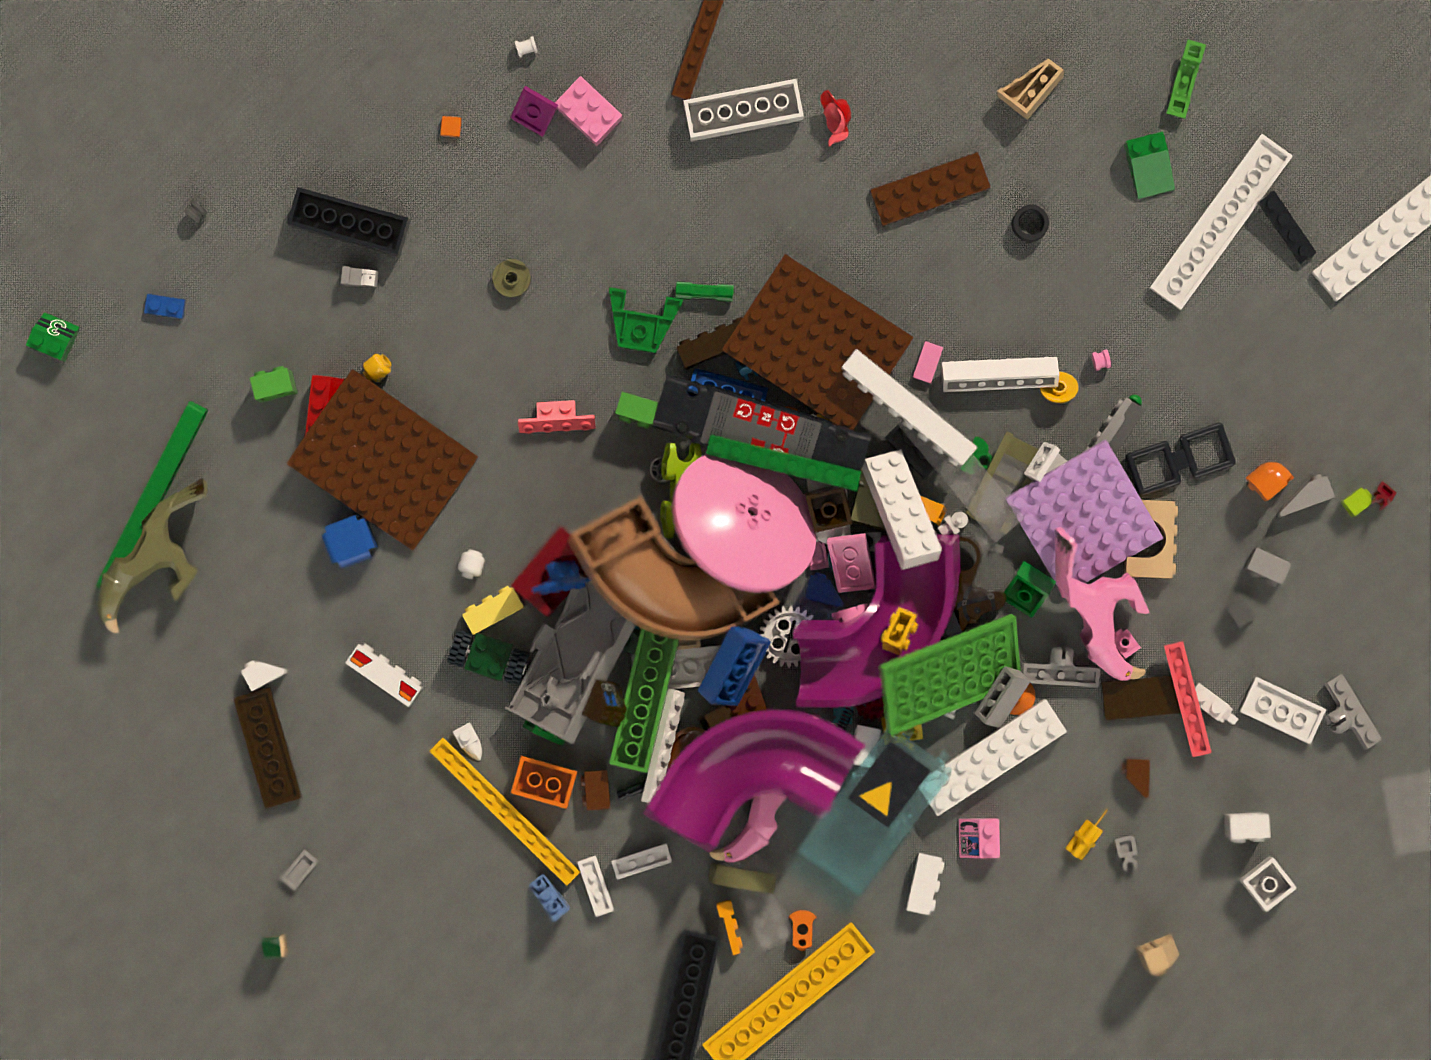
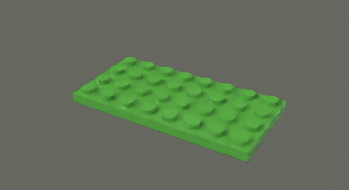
[880,614,1021,736]

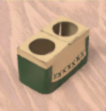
[261,934,288,961]

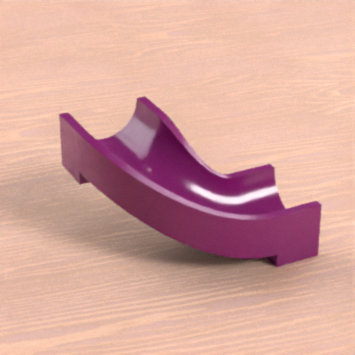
[793,535,961,707]
[643,710,866,853]

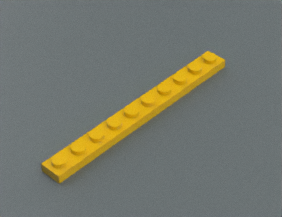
[430,737,581,886]

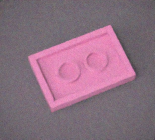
[827,534,876,593]

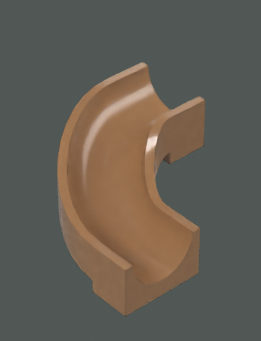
[568,497,779,640]

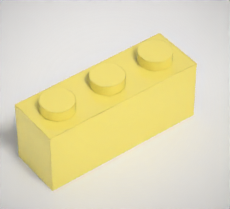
[462,586,525,635]

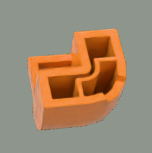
[1245,462,1294,501]

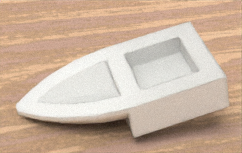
[453,722,482,761]

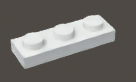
[611,843,672,880]
[577,855,614,917]

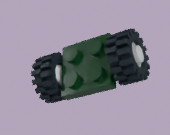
[447,630,530,686]

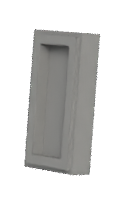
[280,849,320,891]

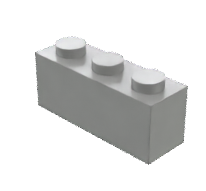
[975,666,1030,728]

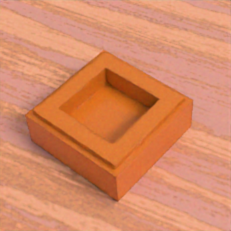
[441,116,462,137]

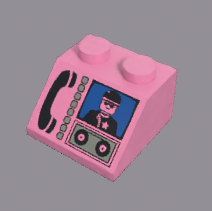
[959,818,1000,858]

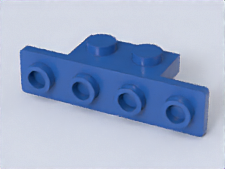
[532,560,591,594]

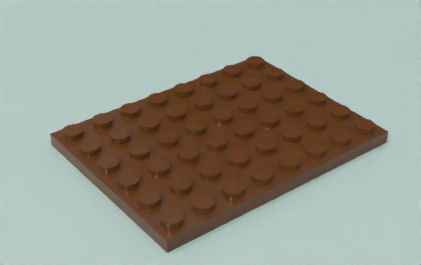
[722,254,914,430]
[286,369,478,551]

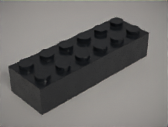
[287,187,410,257]

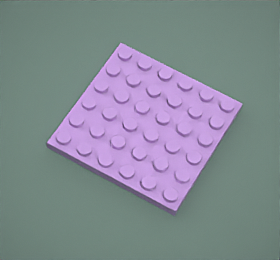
[1005,439,1163,587]

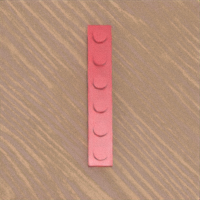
[1164,641,1212,757]

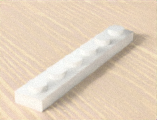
[641,688,685,803]

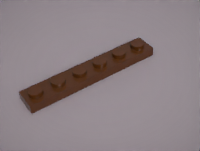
[671,0,724,100]

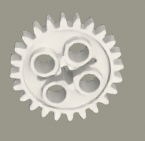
[759,605,813,668]

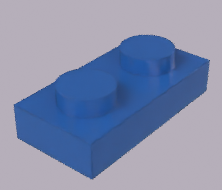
[144,294,186,319]

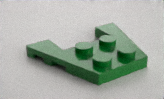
[609,287,683,353]

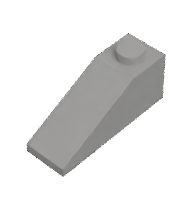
[1276,474,1335,517]

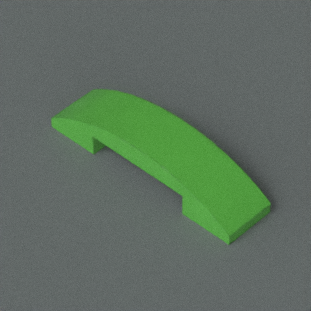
[1166,40,1206,119]

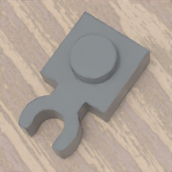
[1114,835,1138,871]

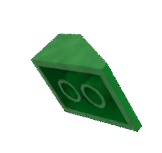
[1123,131,1175,199]

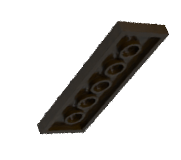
[233,687,303,809]

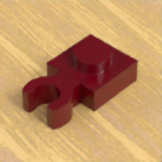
[1371,481,1397,511]

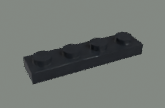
[1257,190,1317,264]

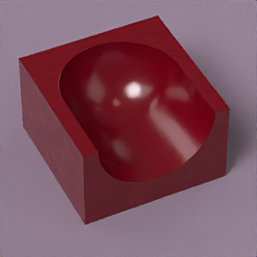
[510,526,586,617]

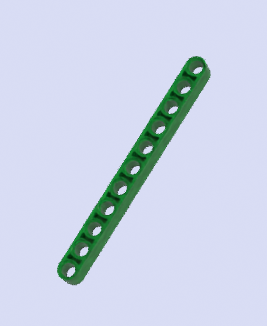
[96,401,208,589]

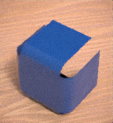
[321,515,378,568]

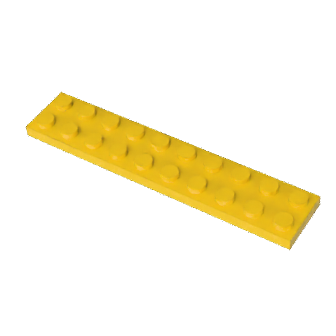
[702,922,875,1060]

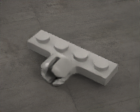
[1022,645,1100,687]
[1324,674,1382,750]

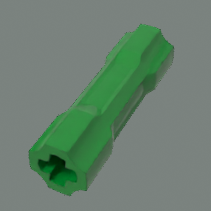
[676,282,734,302]

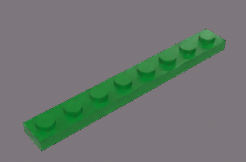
[706,434,862,491]

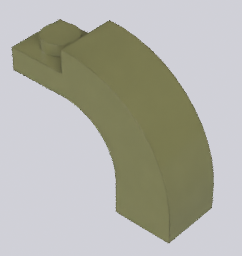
[708,863,777,894]

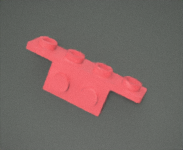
[518,400,596,434]

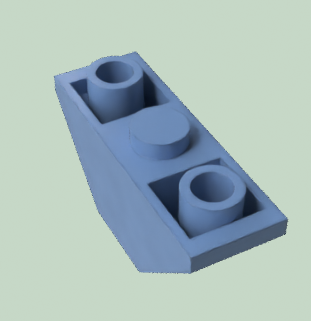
[528,873,570,922]

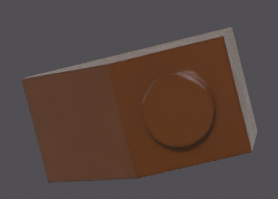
[1121,758,1150,798]

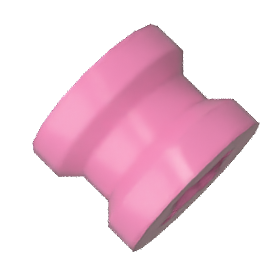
[1091,349,1111,371]

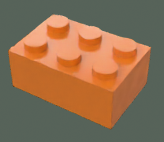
[511,755,578,809]

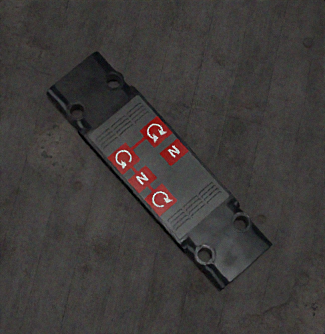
[652,374,871,471]

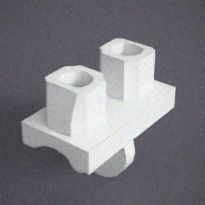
[938,512,968,535]

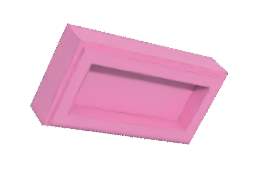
[912,341,943,384]

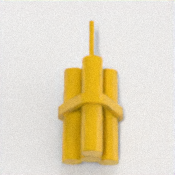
[1065,809,1108,860]

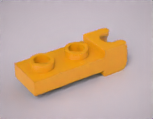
[716,899,743,955]

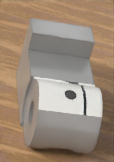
[341,266,379,287]

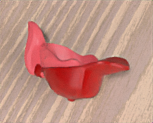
[820,90,851,146]

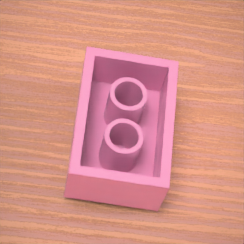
[555,76,623,146]

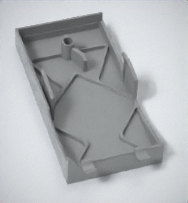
[505,573,635,744]

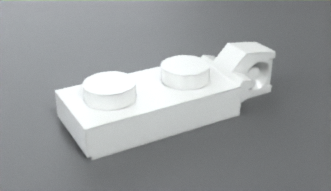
[1195,683,1238,725]

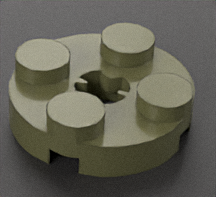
[492,259,531,298]

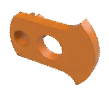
[788,910,817,951]

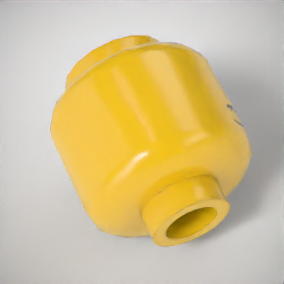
[363,354,392,382]

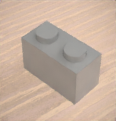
[1244,548,1292,587]

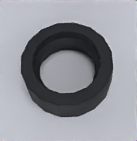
[1012,205,1049,242]

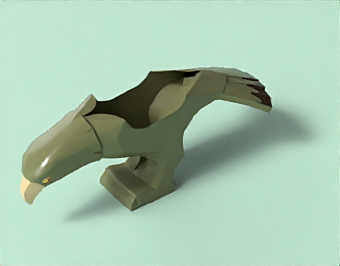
[97,478,208,633]

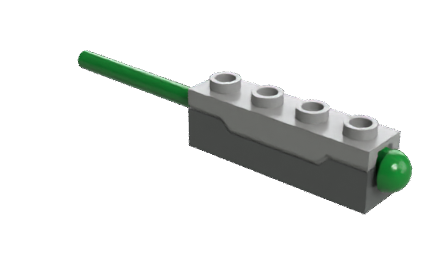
[1085,394,1145,455]

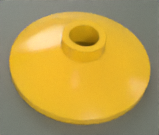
[1040,372,1078,403]

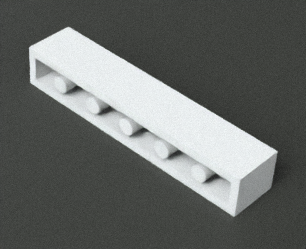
[941,357,1059,392]

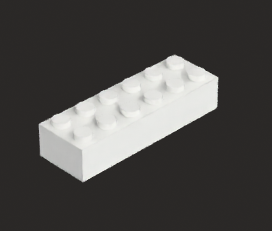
[683,79,804,141]
[862,450,941,570]

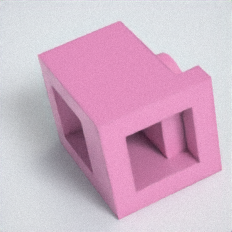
[1114,628,1141,659]

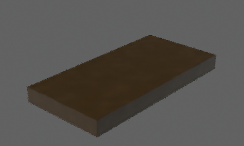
[1101,675,1181,720]

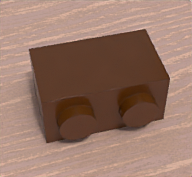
[581,770,611,811]

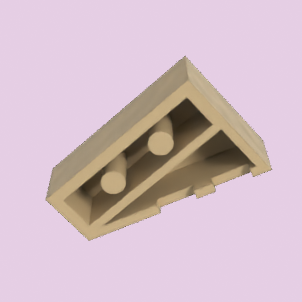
[997,59,1064,120]
[1136,934,1179,976]

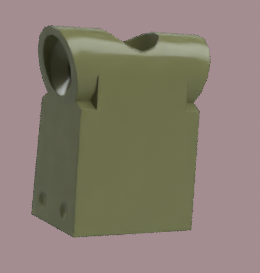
[851,467,887,532]

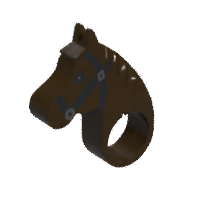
[954,536,1006,632]

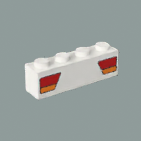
[346,643,423,707]

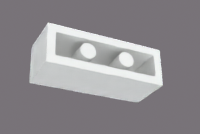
[906,852,944,915]

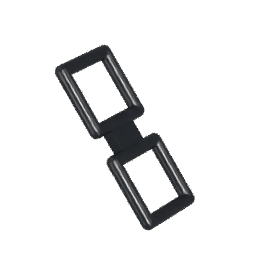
[1125,422,1236,497]

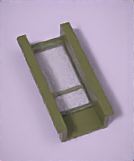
[965,431,1039,534]

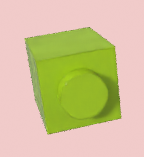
[1340,487,1372,517]

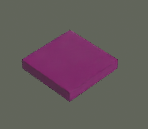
[510,86,558,137]

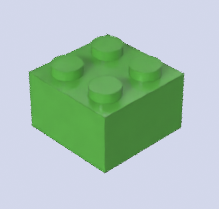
[250,366,298,403]
[615,392,659,430]

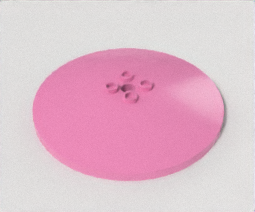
[672,454,816,592]

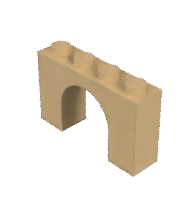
[1124,500,1178,579]

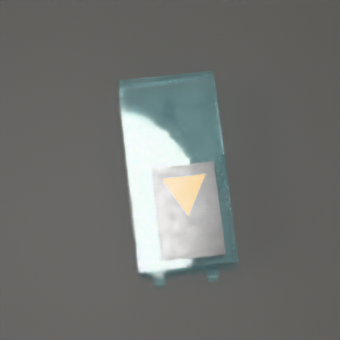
[797,728,952,896]

